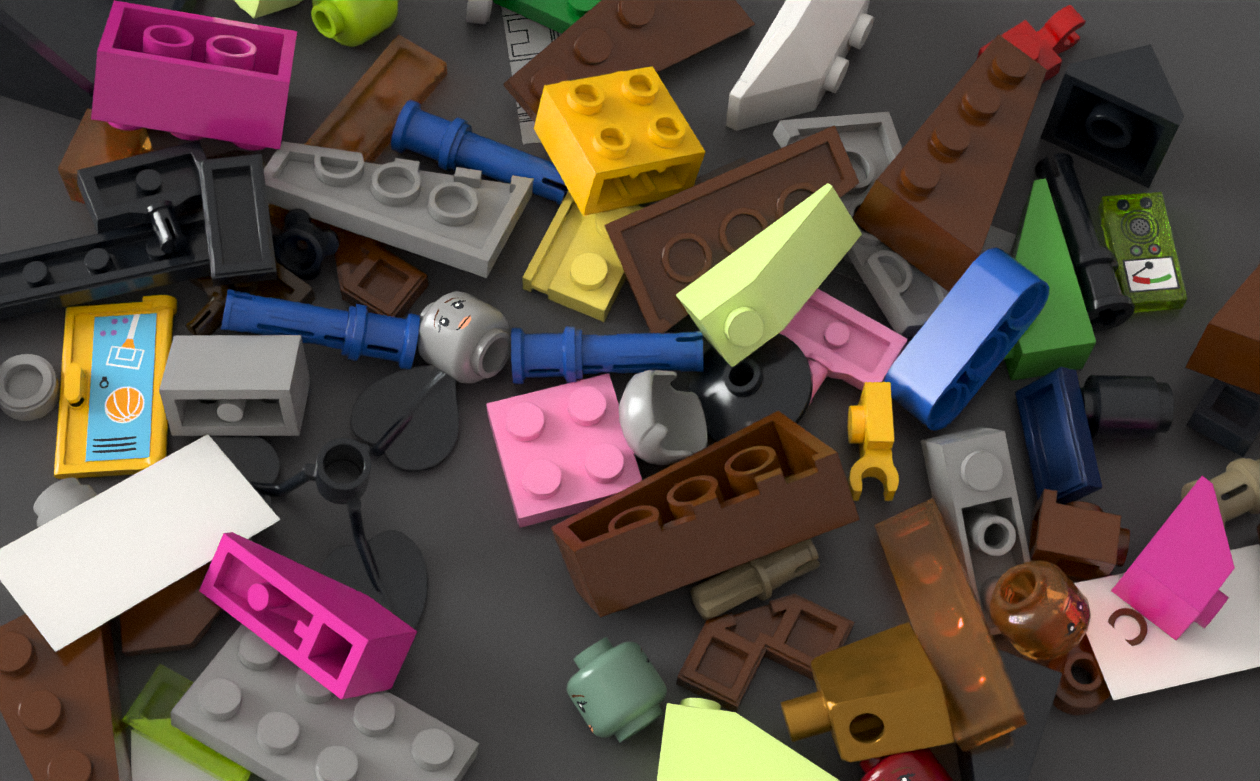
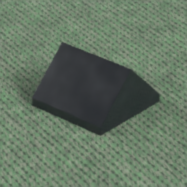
[1040,44,1184,188]

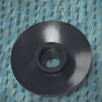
[688,333,813,442]

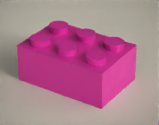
[91,0,297,150]

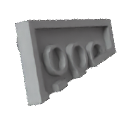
[773,112,949,338]
[264,141,534,278]

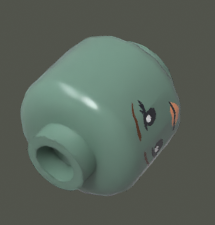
[566,637,667,743]

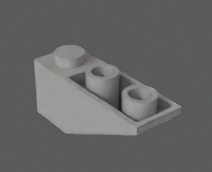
[921,426,1043,638]

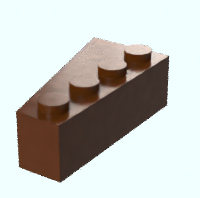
[852,34,1047,292]
[551,411,860,617]

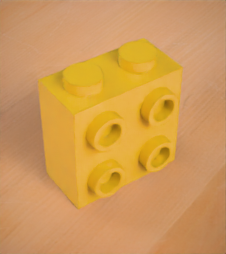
[533,66,706,216]

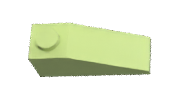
[676,183,862,367]
[657,698,840,781]

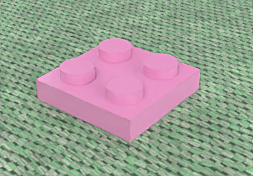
[486,373,642,528]

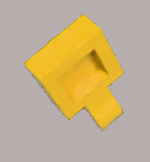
[847,382,899,501]

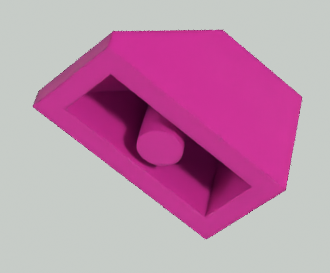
[1111,476,1235,641]

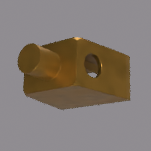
[781,622,955,762]

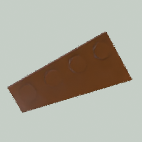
[503,0,755,122]
[604,125,860,334]

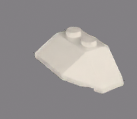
[726,0,874,131]

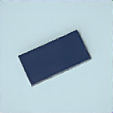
[1015,367,1103,505]

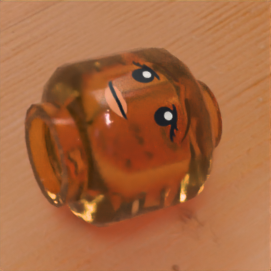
[989,560,1091,661]

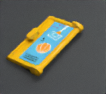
[54,295,177,479]

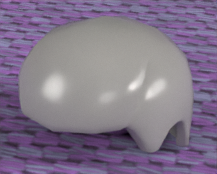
[619,370,708,466]

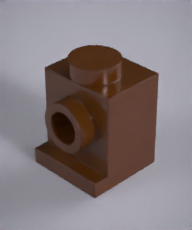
[1027,489,1130,582]

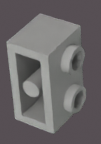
[159,335,311,436]

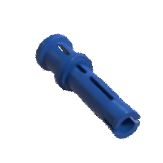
[391,99,568,205]
[221,289,420,369]
[511,326,703,385]

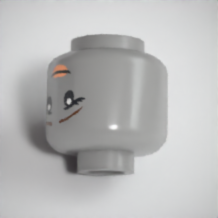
[417,291,511,384]

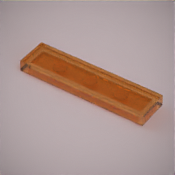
[268,34,448,244]
[874,498,1028,752]

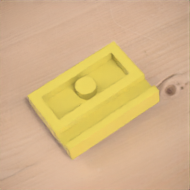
[522,190,644,322]

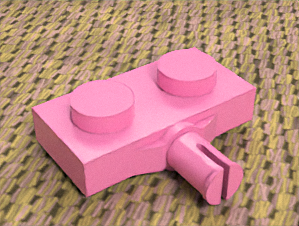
[780,289,908,405]

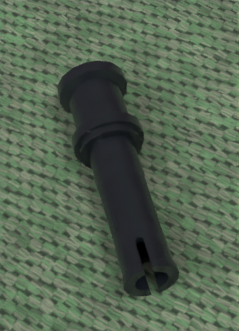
[1035,153,1135,332]

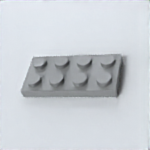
[171,624,479,781]

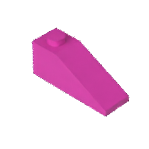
[199,532,417,700]

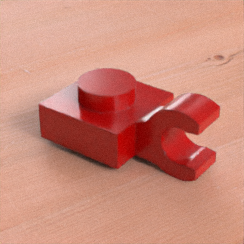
[977,5,1086,83]

